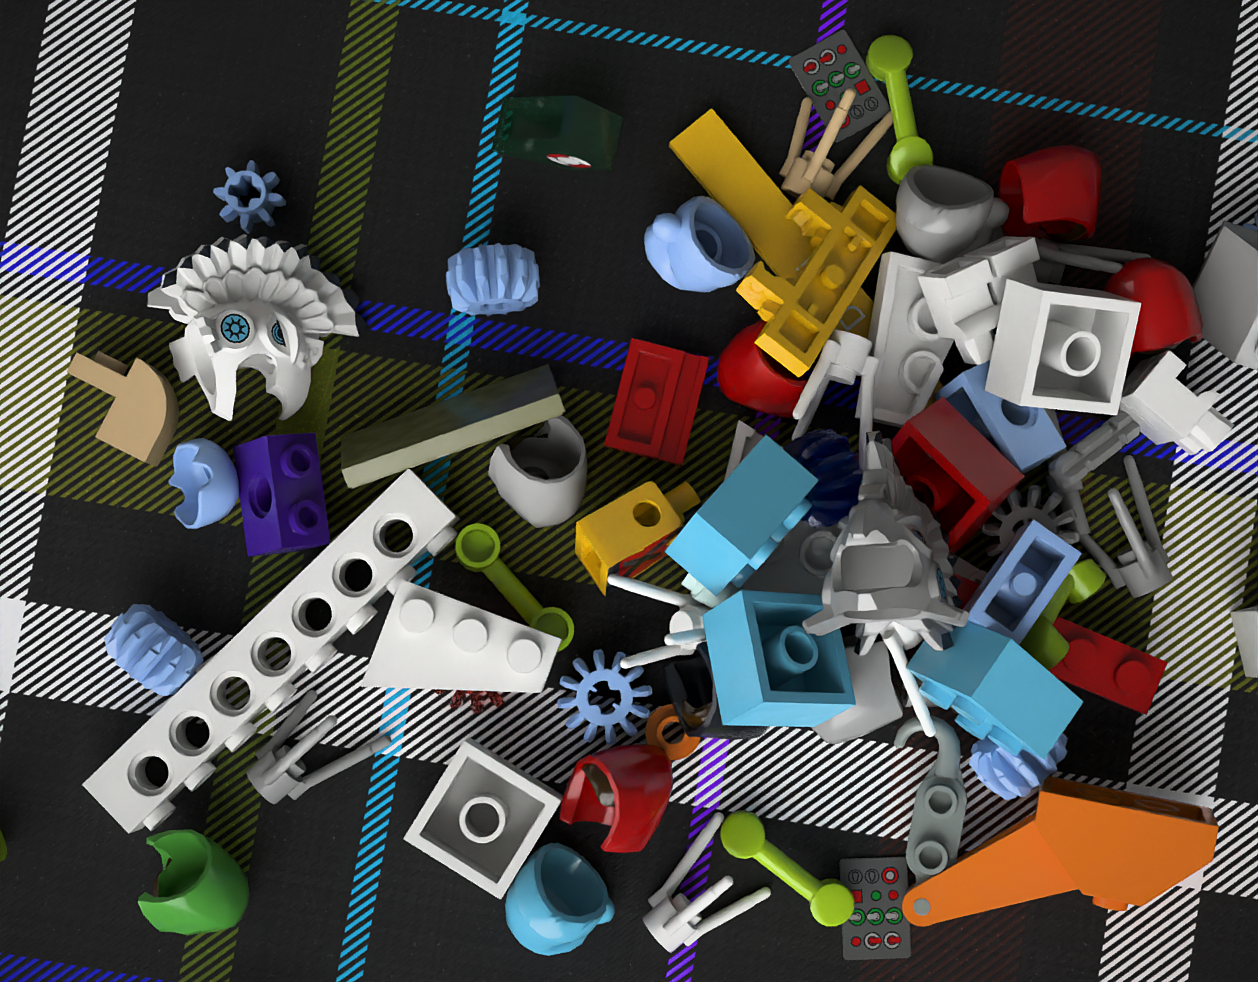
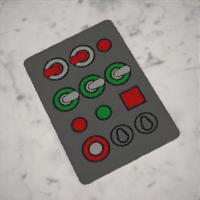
[789,30,891,142]
[839,857,911,960]

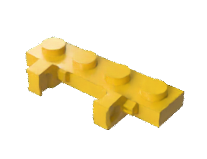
[736,185,897,378]

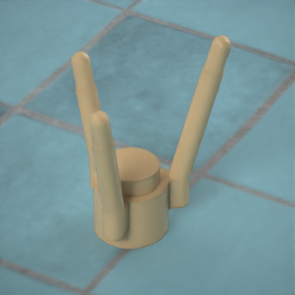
[779,88,893,201]

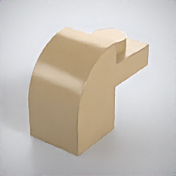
[67,351,179,466]

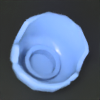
[169,438,240,529]

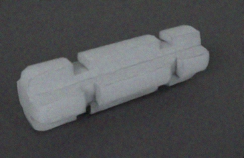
[1048,411,1140,488]

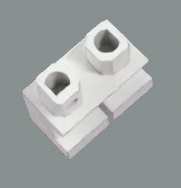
[917,236,1040,365]
[1118,350,1234,455]

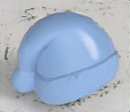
[644,196,755,293]

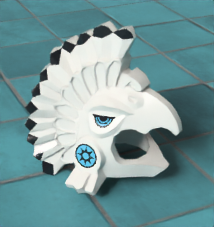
[147,234,368,421]

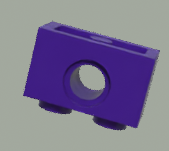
[233,433,331,557]

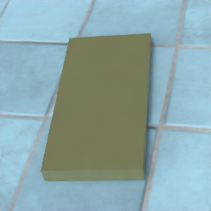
[341,364,565,488]

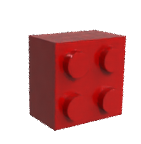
[852,397,1025,554]

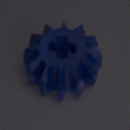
[783,428,863,529]

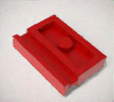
[604,338,709,466]

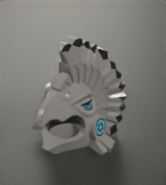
[802,431,970,656]

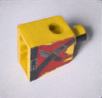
[575,481,702,597]

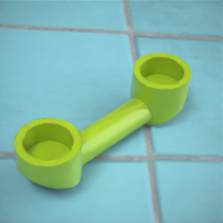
[866,35,933,185]
[455,523,574,652]
[1019,559,1106,670]
[720,810,855,926]

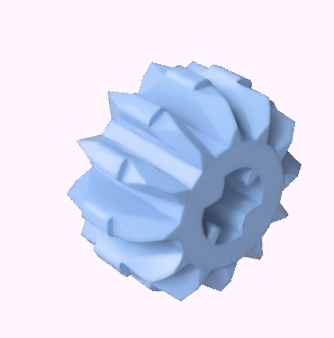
[446,243,540,316]
[104,604,203,696]
[557,649,652,745]
[969,733,1068,801]

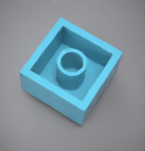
[665,435,819,596]
[702,590,856,727]
[905,621,1083,759]

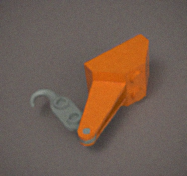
[894,715,1219,927]

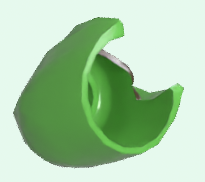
[138,830,250,935]

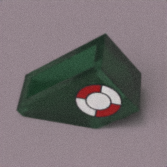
[491,95,623,171]

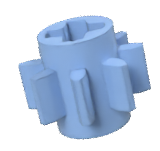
[213,160,286,233]

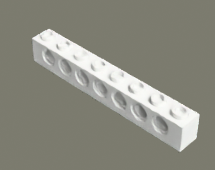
[82,468,460,834]

